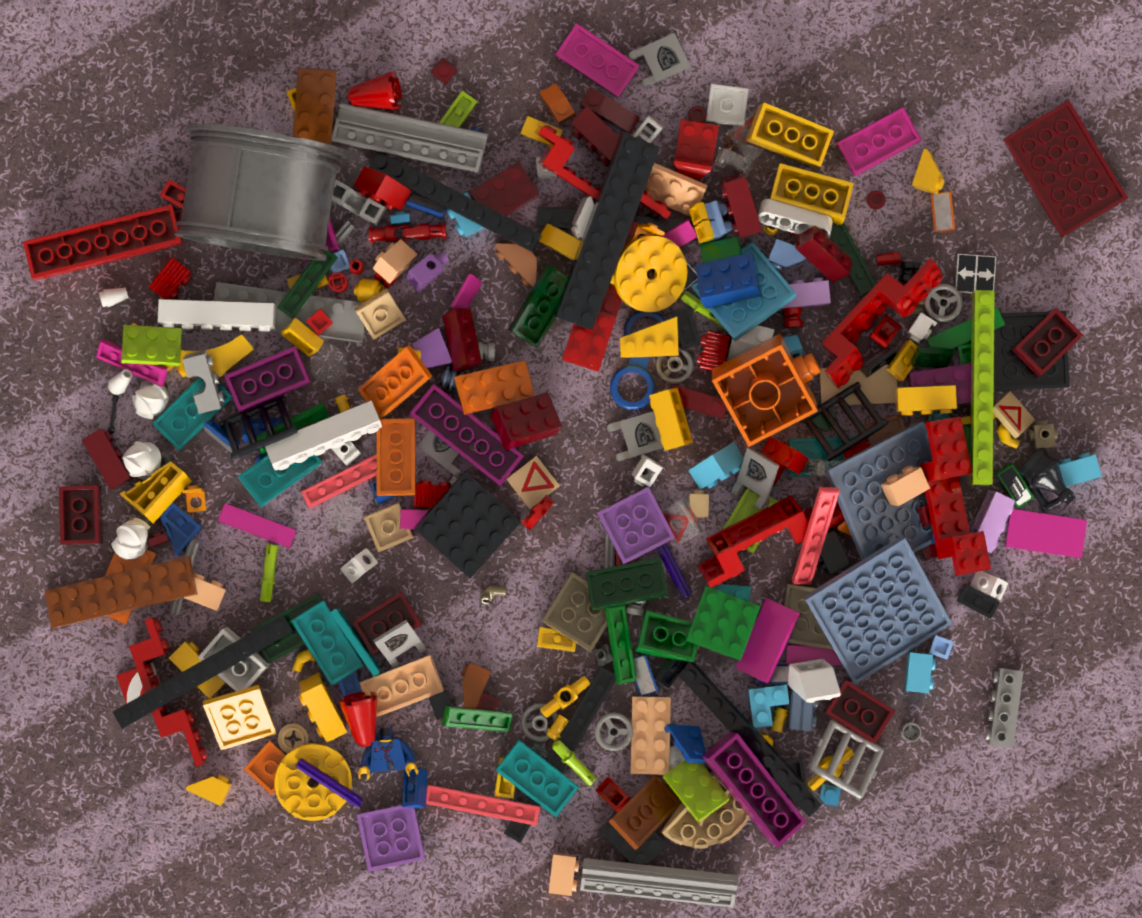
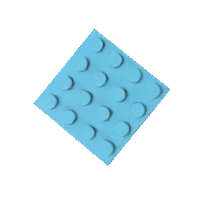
[691,241,797,342]

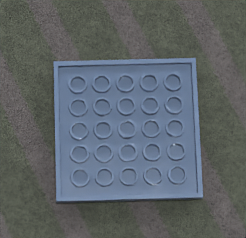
[825,421,933,561]
[803,535,952,685]

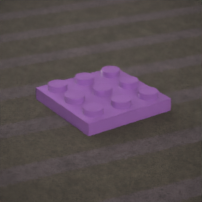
[597,487,675,565]
[357,805,425,872]

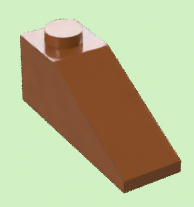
[461,662,491,709]

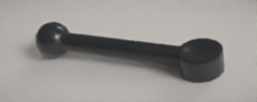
[107,394,119,434]

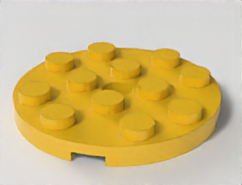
[613,235,687,312]
[274,743,352,821]

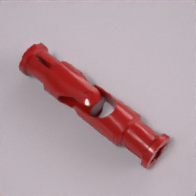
[369,222,446,243]

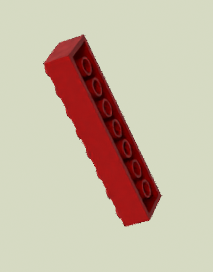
[23,204,184,281]

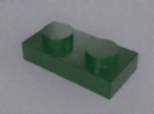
[910,347,953,368]

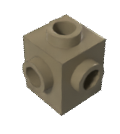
[1029,421,1058,449]

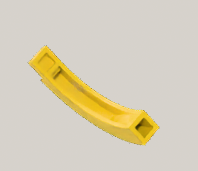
[540,224,615,286]

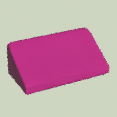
[451,274,482,309]

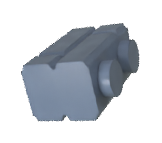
[788,690,818,731]

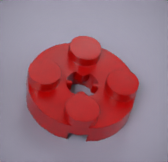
[521,495,555,530]

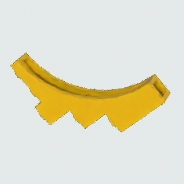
[131,323,256,379]

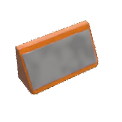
[930,191,955,232]

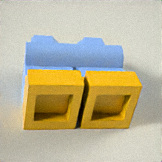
[689,201,733,244]

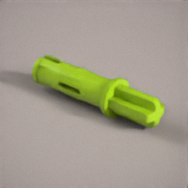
[681,291,726,331]
[260,544,279,602]
[552,740,597,786]

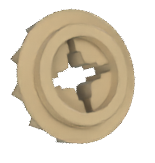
[278,723,309,753]

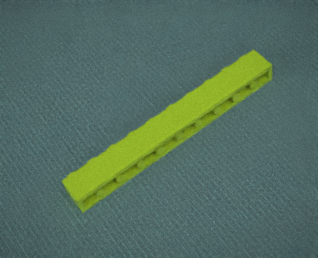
[970,290,995,485]

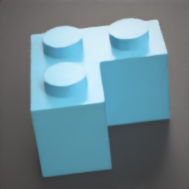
[688,442,744,490]
[747,684,789,728]

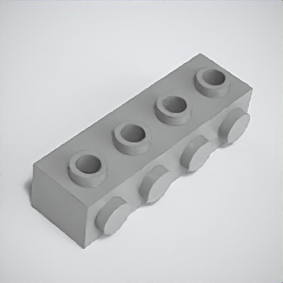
[985,668,1024,748]

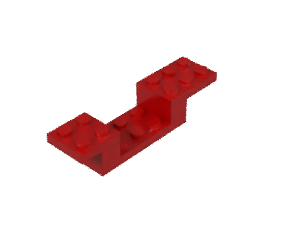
[535,125,671,219]
[562,221,643,372]
[822,258,943,389]
[920,417,991,576]
[697,496,845,588]
[129,618,208,767]

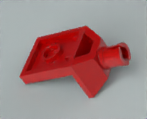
[674,119,719,181]

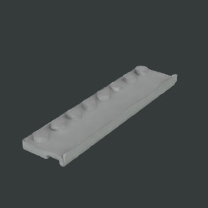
[331,103,489,173]
[214,282,365,343]
[580,858,738,908]

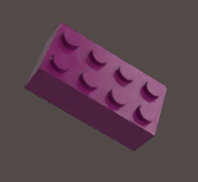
[224,346,312,412]
[907,363,971,412]

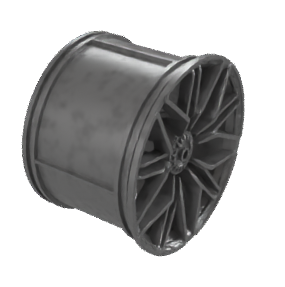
[175,123,348,260]

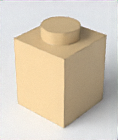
[689,490,709,518]

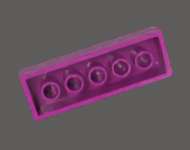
[410,384,524,487]
[702,731,807,847]

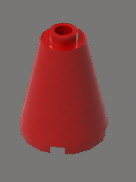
[347,71,402,110]
[339,691,378,747]

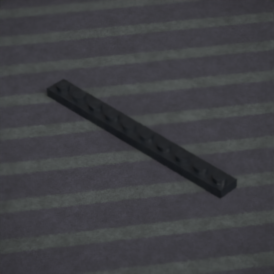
[369,152,542,253]
[536,206,727,241]
[113,615,293,729]
[678,662,824,817]
[504,667,616,843]

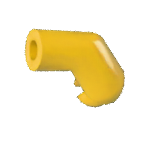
[997,423,1020,449]
[292,649,315,672]

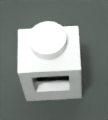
[907,313,937,344]
[331,440,362,466]
[632,454,662,487]

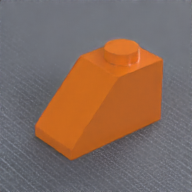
[540,83,575,125]

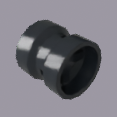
[899,261,920,283]

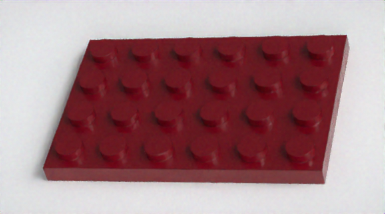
[1003,100,1128,238]

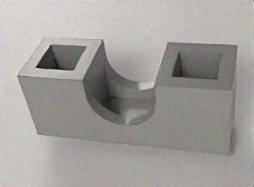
[332,180,386,226]
[182,350,225,414]

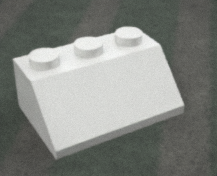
[198,627,270,691]

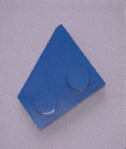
[160,502,202,555]
[664,724,706,764]

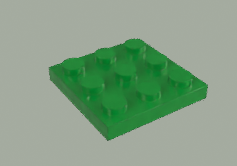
[686,586,760,661]

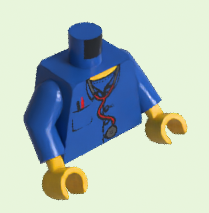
[358,727,418,780]

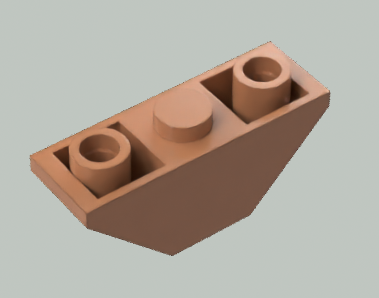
[494,243,537,288]

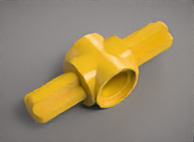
[540,676,590,718]
[807,746,854,791]

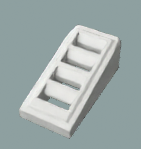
[633,116,664,143]

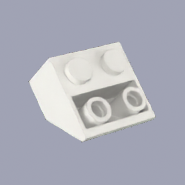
[787,659,841,703]

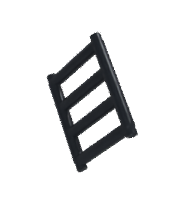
[800,381,888,462]
[219,395,298,459]

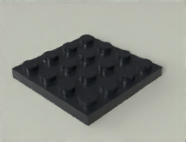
[994,311,1070,391]
[414,471,521,578]

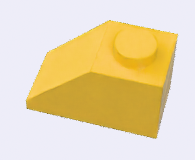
[912,149,944,195]
[185,774,232,806]

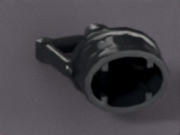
[1019,448,1076,513]

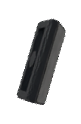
[859,346,898,377]

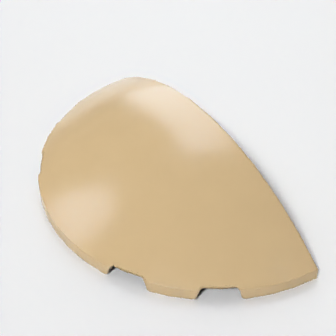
[661,770,750,849]

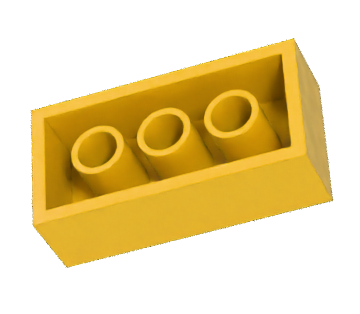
[746,103,834,169]
[770,163,854,225]

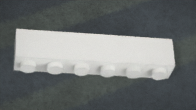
[158,299,276,332]
[265,401,382,471]

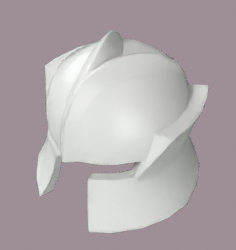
[132,381,169,419]
[122,441,161,480]
[111,517,150,559]

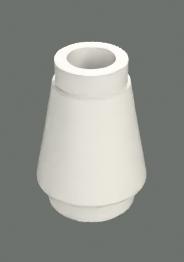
[99,287,128,308]
[108,369,133,395]

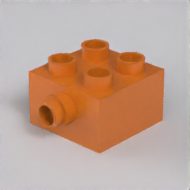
[712,334,821,447]

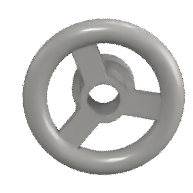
[924,284,962,322]
[655,346,694,384]
[521,703,558,742]
[595,712,633,751]

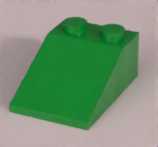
[635,611,698,662]

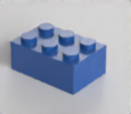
[696,252,761,308]

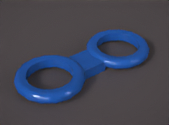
[610,311,666,410]

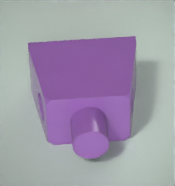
[406,251,449,293]
[412,328,452,369]

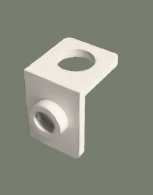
[341,548,378,583]
[970,571,1008,600]

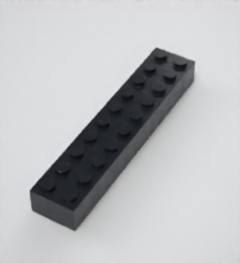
[553,133,660,330]

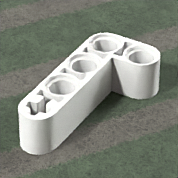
[758,199,833,238]

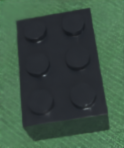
[599,812,668,865]

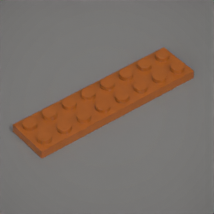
[45,556,198,629]

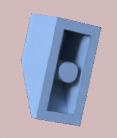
[768,239,807,270]

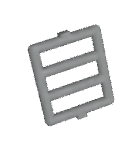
[809,719,884,799]

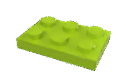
[121,325,182,366]
[722,488,779,553]
[663,760,730,823]

